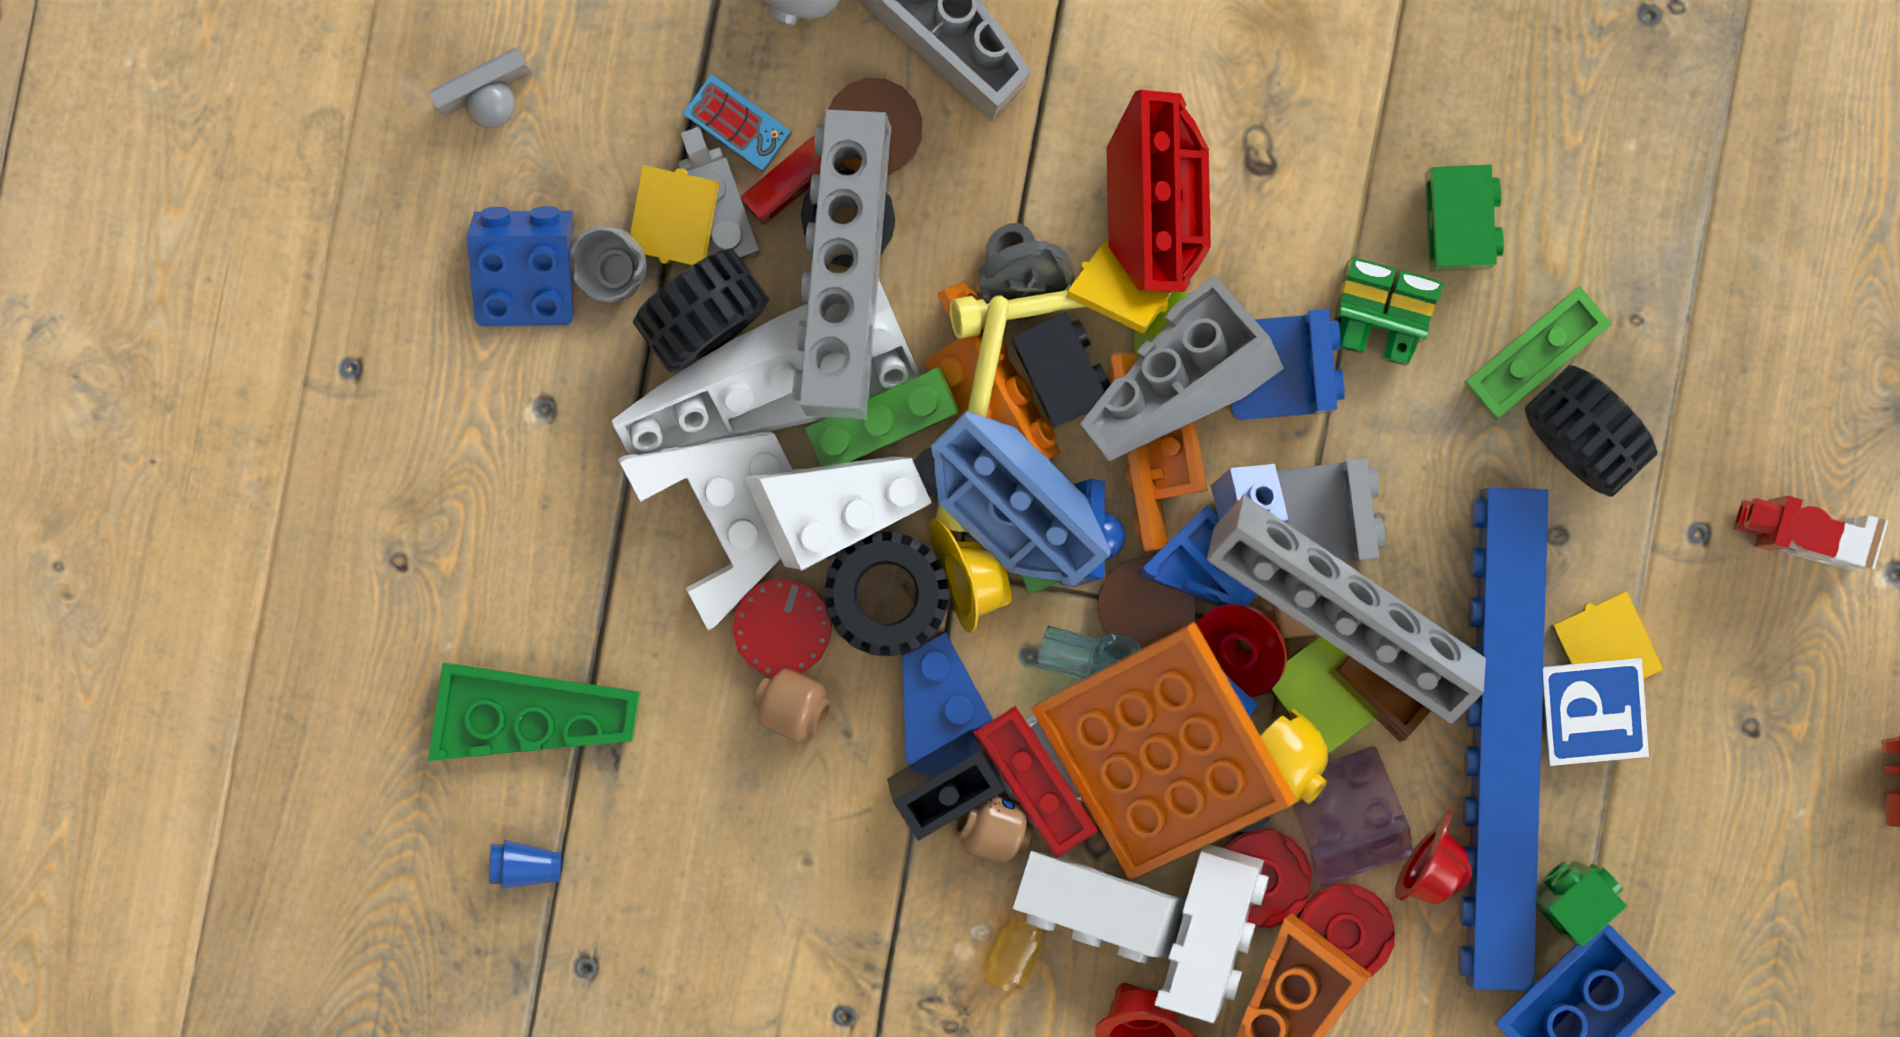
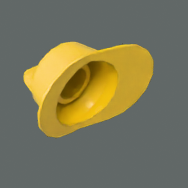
[929,518,1012,633]

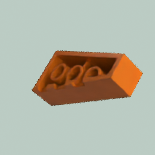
[1236,913,1372,1037]

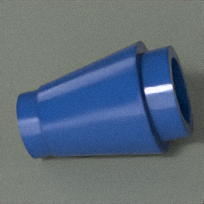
[489,839,561,889]

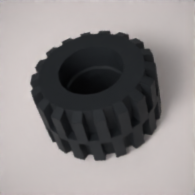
[632,249,769,372]
[1524,365,1658,497]
[823,531,949,656]

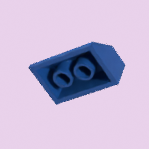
[1494,924,1676,1037]

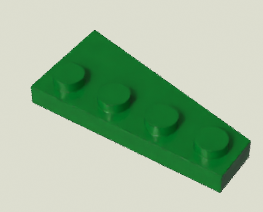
[428,662,641,761]

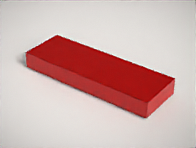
[974,705,1098,859]

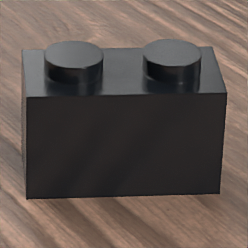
[1011,311,1111,429]
[887,729,1004,841]

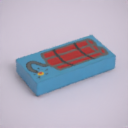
[683,74,792,173]

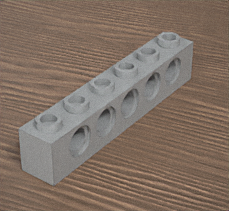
[793,110,891,419]
[1207,494,1486,724]

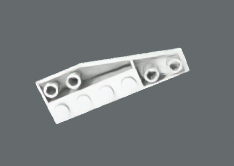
[612,279,920,455]

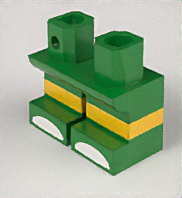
[1334,257,1444,366]

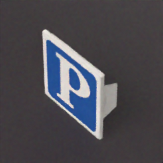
[1543,658,1649,766]

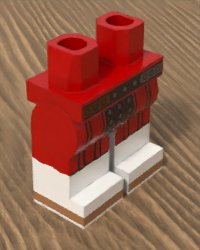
[1733,495,1888,572]

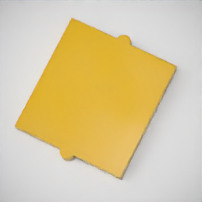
[630,165,720,265]
[1067,240,1172,334]
[1552,591,1664,679]

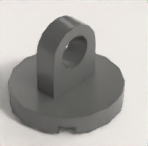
[975,223,1075,320]

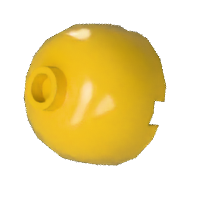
[1260,709,1328,809]

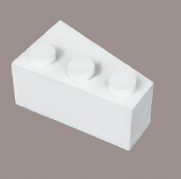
[744,456,931,570]
[1155,844,1269,1023]
[1013,851,1187,963]

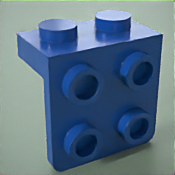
[467,206,574,326]
[1231,309,1345,420]

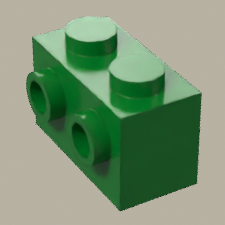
[1425,164,1504,272]
[1536,861,1628,947]

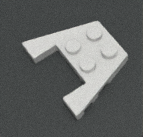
[618,431,793,630]

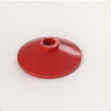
[1197,604,1287,698]

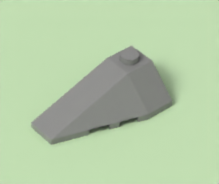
[1080,276,1284,461]

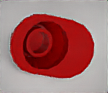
[1394,810,1472,905]
[1095,982,1198,1037]

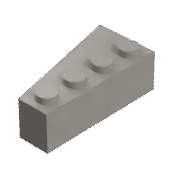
[859,0,1031,121]

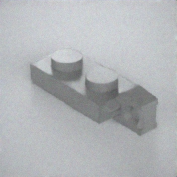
[678,127,760,259]

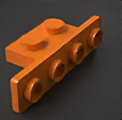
[924,282,1061,460]
[1108,353,1207,551]

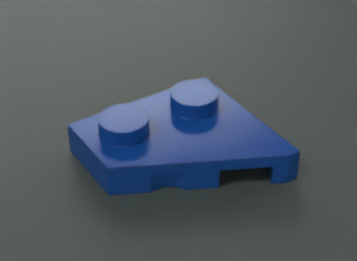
[1138,505,1258,606]
[902,632,993,765]

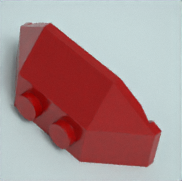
[1106,89,1211,293]

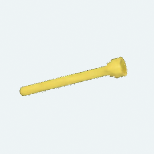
[950,290,1086,339]
[936,296,1009,532]

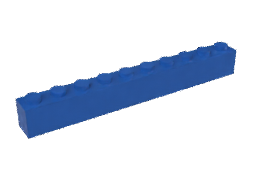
[1458,487,1549,991]

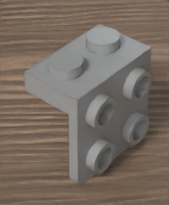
[1277,458,1386,562]

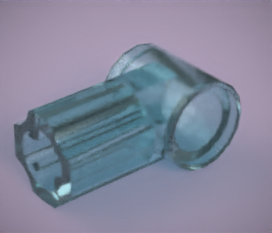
[1036,625,1140,680]

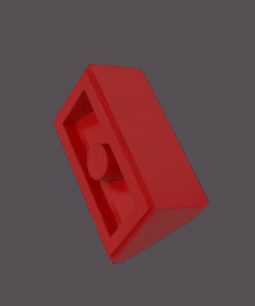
[741,136,822,225]

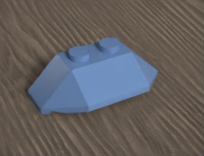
[931,411,1111,586]

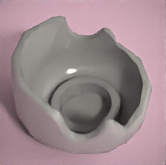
[569,226,647,303]

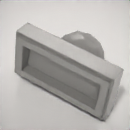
[429,48,532,128]

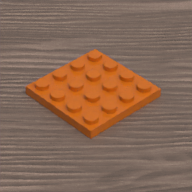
[1031,622,1296,880]

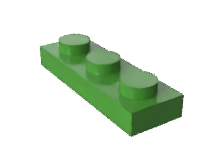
[1463,286,1612,420]
[805,368,961,467]

